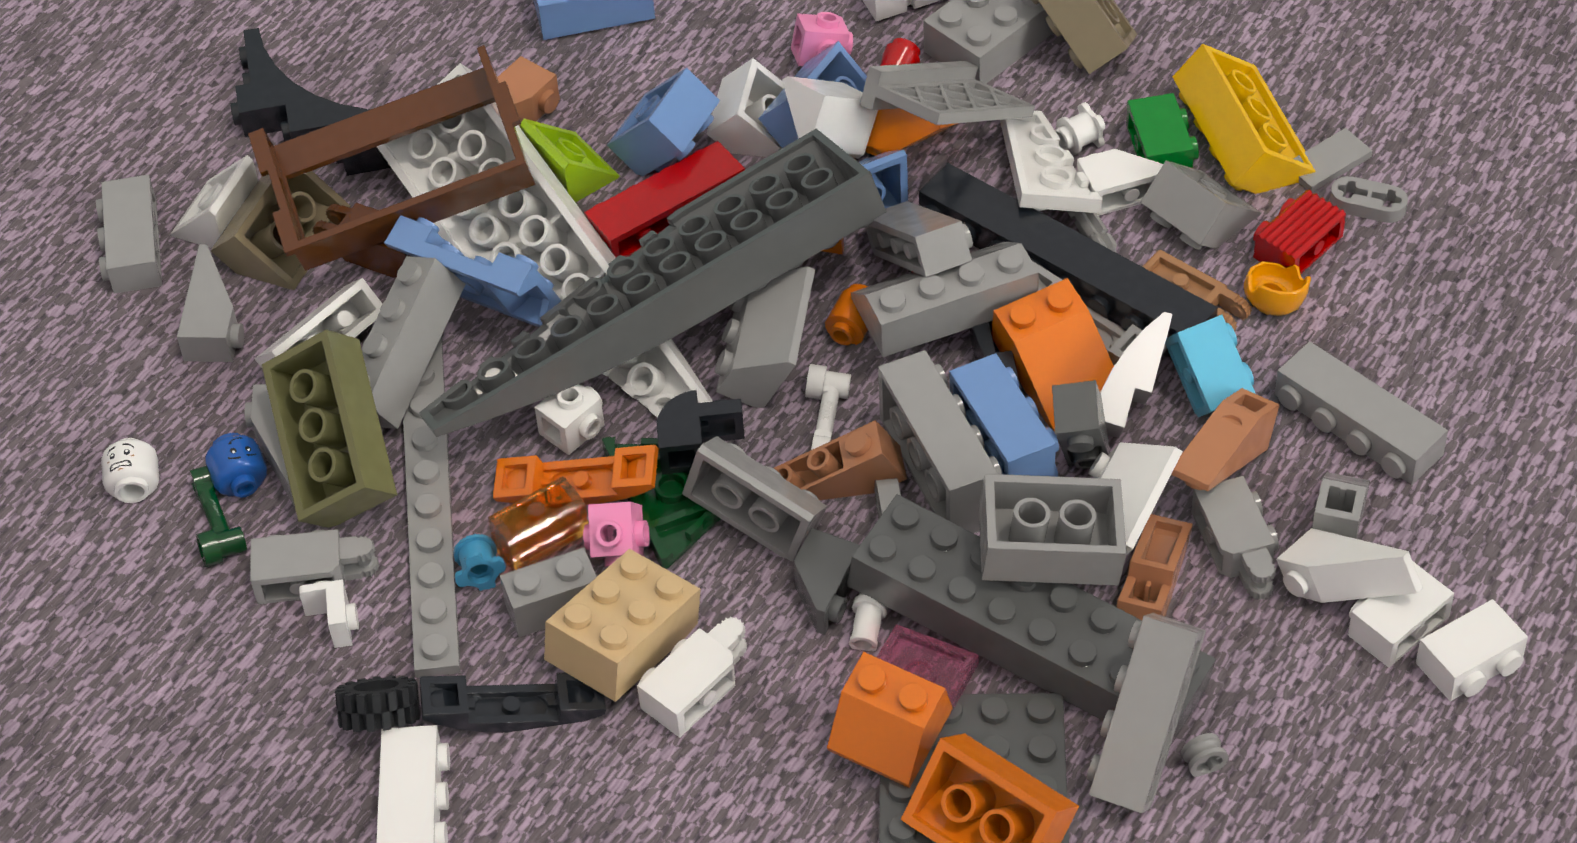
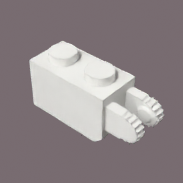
[637,617,747,738]

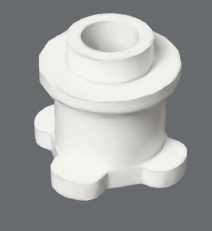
[1055,102,1105,155]

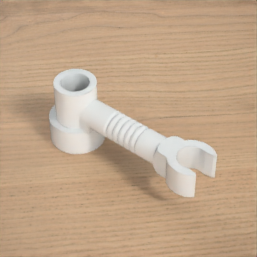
[805,364,851,450]

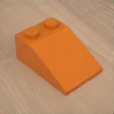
[992,278,1114,431]

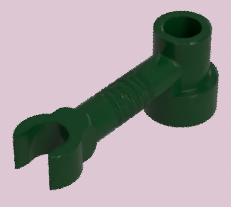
[189,466,247,567]

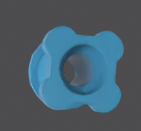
[453,534,506,591]

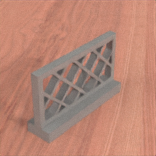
[860,61,1035,125]

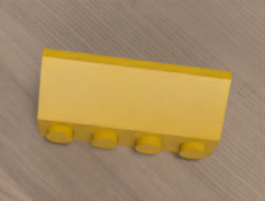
[1172,44,1316,194]

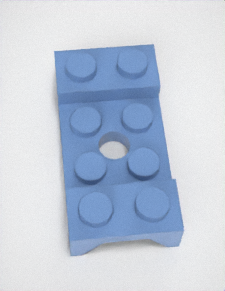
[384,215,562,327]

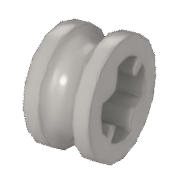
[1181,733,1229,777]

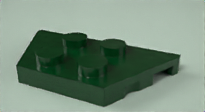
[602,437,721,569]

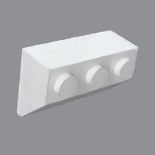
[1088,442,1183,556]

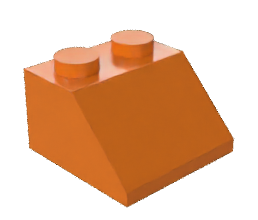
[827,651,953,788]

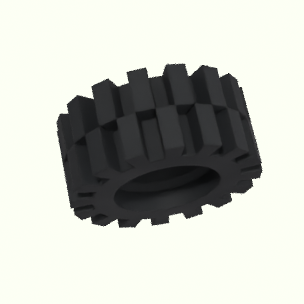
[335,675,421,732]

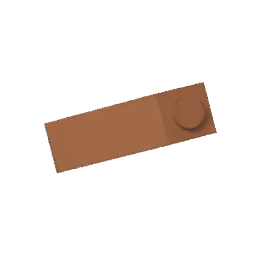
[497,56,560,127]

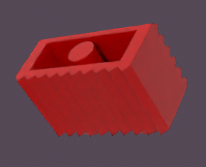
[1253,189,1346,274]

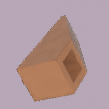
[1171,388,1280,491]
[774,420,907,500]

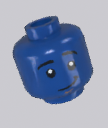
[205,433,267,498]

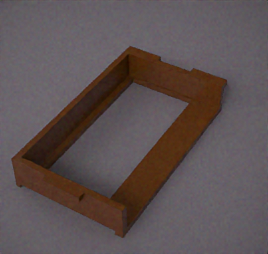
[248,45,536,271]

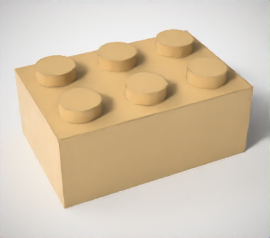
[544,549,701,702]

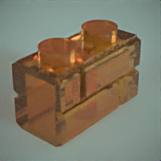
[488,476,589,571]

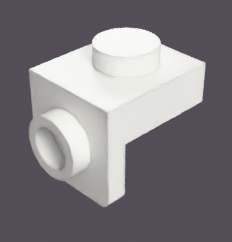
[299,579,359,648]

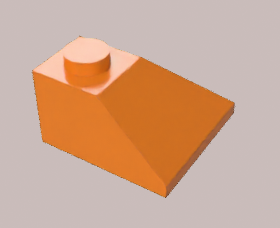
[865,108,959,156]

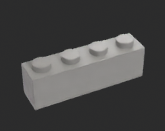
[866,201,973,277]
[362,256,466,429]
[1275,341,1448,485]
[1087,613,1206,814]

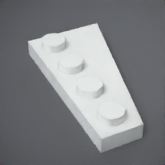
[1000,110,1102,213]

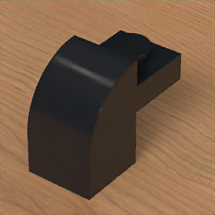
[657,390,745,475]

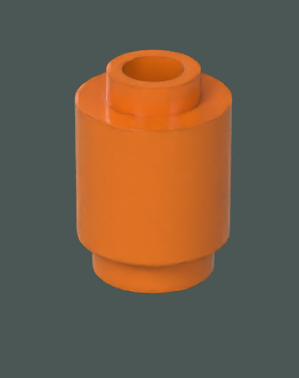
[825,284,868,345]

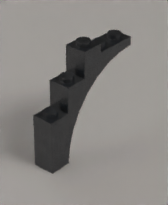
[230,28,391,176]

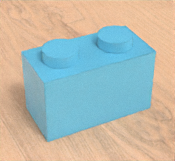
[1165,315,1256,417]

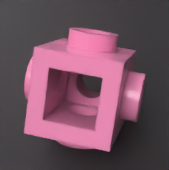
[791,12,853,66]
[583,502,650,567]

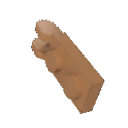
[1142,250,1252,331]

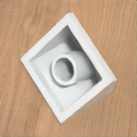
[782,76,878,158]
[170,155,258,248]

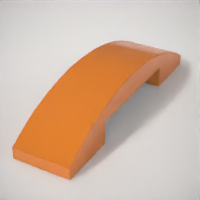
[493,445,659,506]

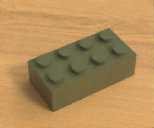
[261,329,397,528]

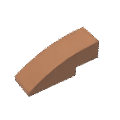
[1117,514,1193,620]

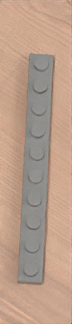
[403,336,461,678]

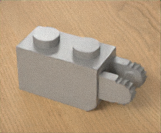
[1191,476,1279,600]
[250,529,379,604]

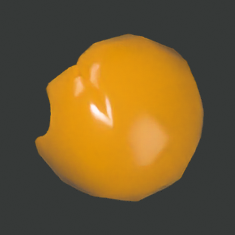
[1244,261,1311,316]

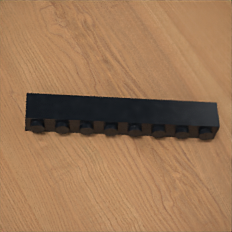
[919,163,1218,357]

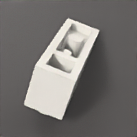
[1276,528,1423,603]

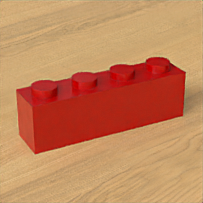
[584,141,745,258]

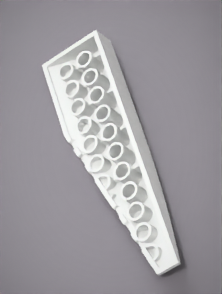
[377,63,713,418]

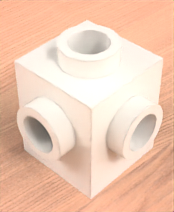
[534,384,605,455]

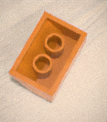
[900,733,1079,843]

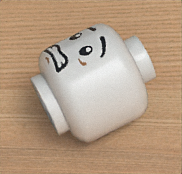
[101,438,159,503]

